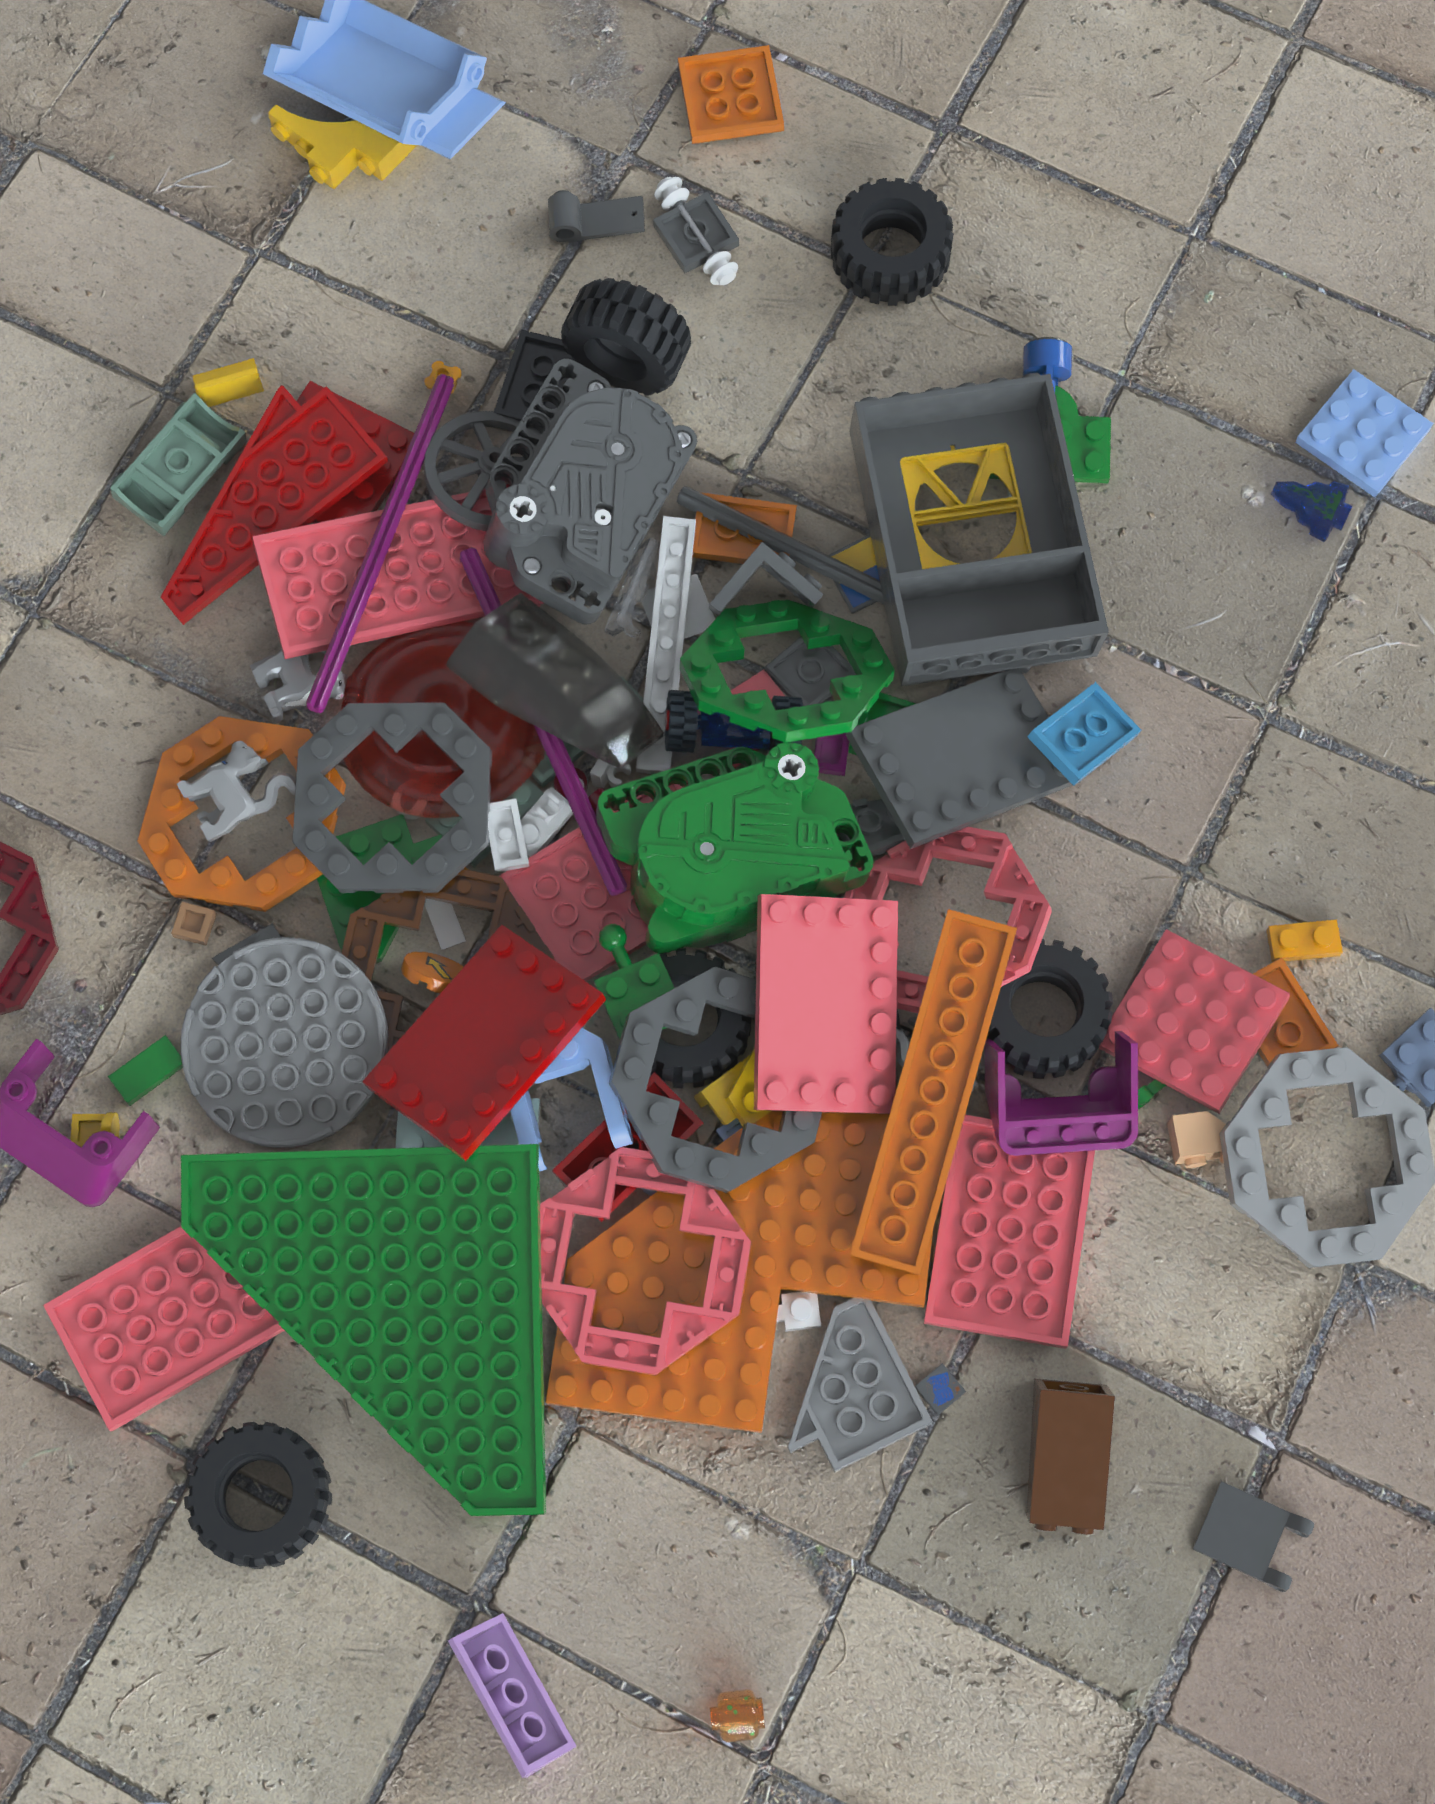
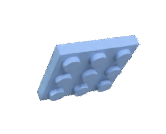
[1295,369,1434,497]

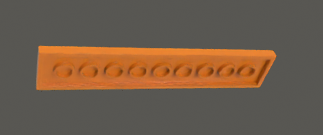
[850,909,1017,1275]

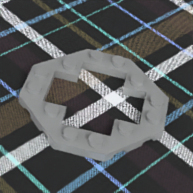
[1219,1047,1435,1268]

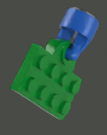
[989,337,1111,483]

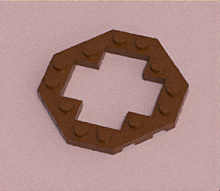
[341,869,555,1052]

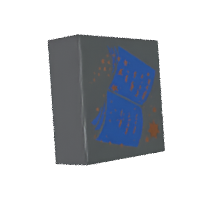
[915,1363,966,1416]

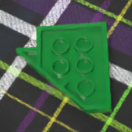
[317,814,442,964]

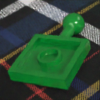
[594,924,674,1041]

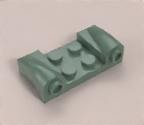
[110,393,247,536]

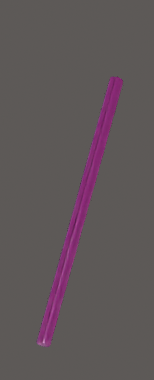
[306,374,454,713]
[460,547,627,896]

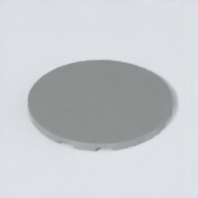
[181,937,388,1148]

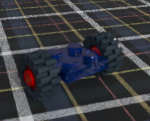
[664,690,803,753]

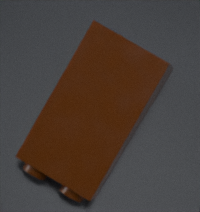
[1026,1378,1115,1535]

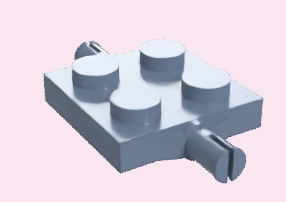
[1378,1008,1435,1107]

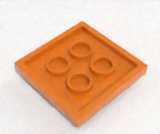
[678,45,784,144]

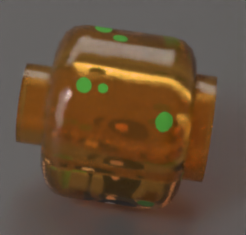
[710,1689,765,1743]

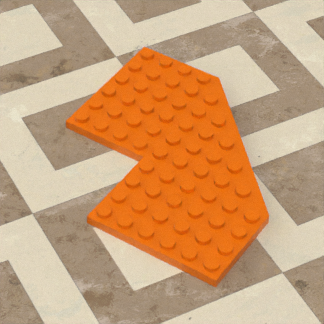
[546,1088,933,1433]

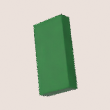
[108,1035,183,1106]

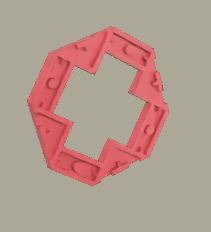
[843,827,1052,1013]
[540,1147,751,1375]

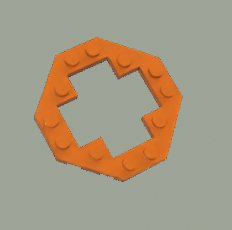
[137,716,346,912]

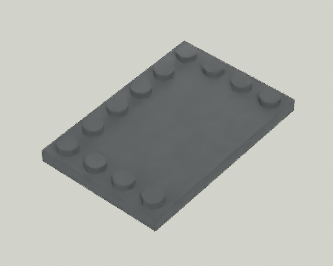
[846,668,1081,849]

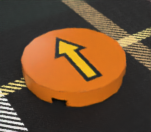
[401,952,463,993]

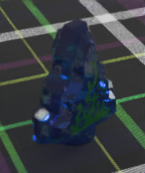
[1271,481,1352,542]

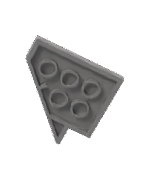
[788,1298,933,1473]

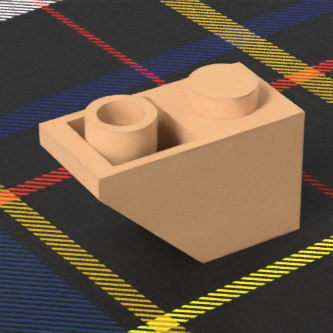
[1167,1111,1226,1168]

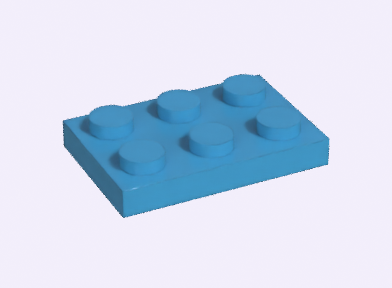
[1027,682,1142,786]

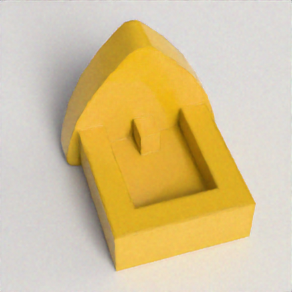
[70,1112,120,1148]

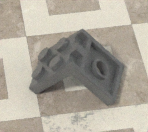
[709,542,824,616]

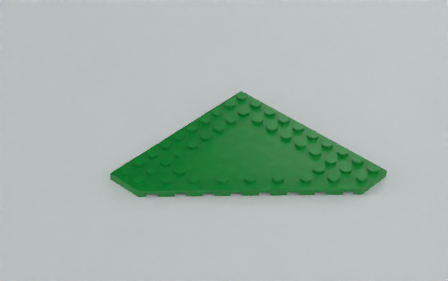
[181,1144,546,1516]

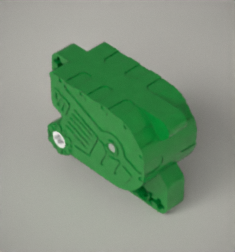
[596,742,874,954]

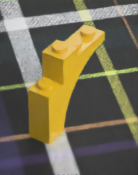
[268,104,417,189]

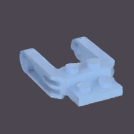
[510,1026,633,1172]

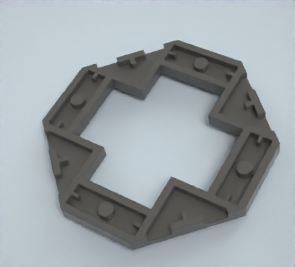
[292,703,492,893]
[609,967,822,1193]

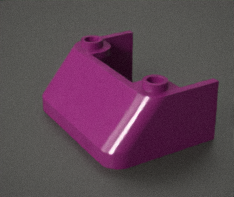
[984,1031,1138,1156]
[0,1039,160,1207]

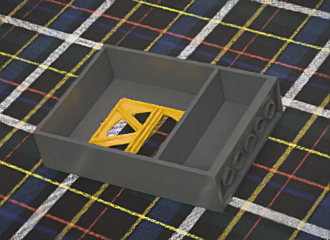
[849,373,1109,687]

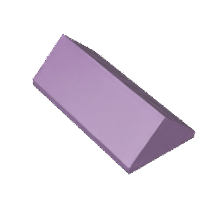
[448,1613,577,1778]

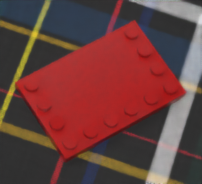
[362,925,606,1161]

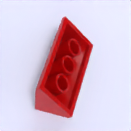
[552,1072,704,1222]

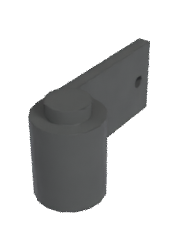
[548,190,645,242]

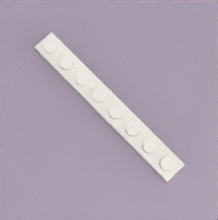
[636,516,696,774]

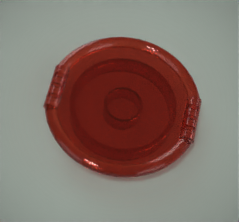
[341,621,554,819]

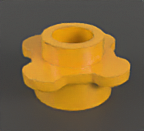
[424,361,462,394]

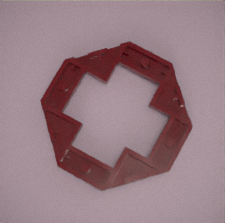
[0,842,59,1015]

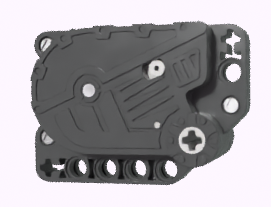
[483,359,698,625]

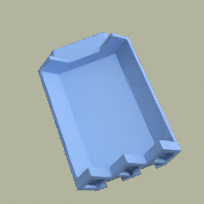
[263,0,506,159]

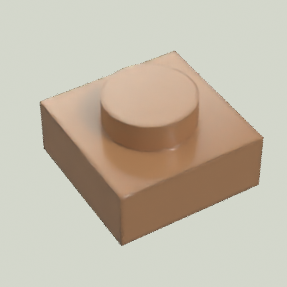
[171,902,217,946]

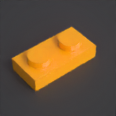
[1266,919,1343,963]

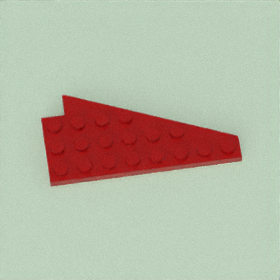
[160,385,389,625]

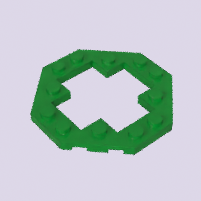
[679,599,895,743]

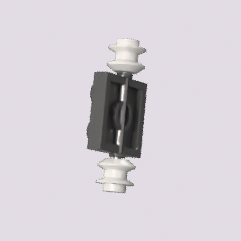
[653,177,739,285]

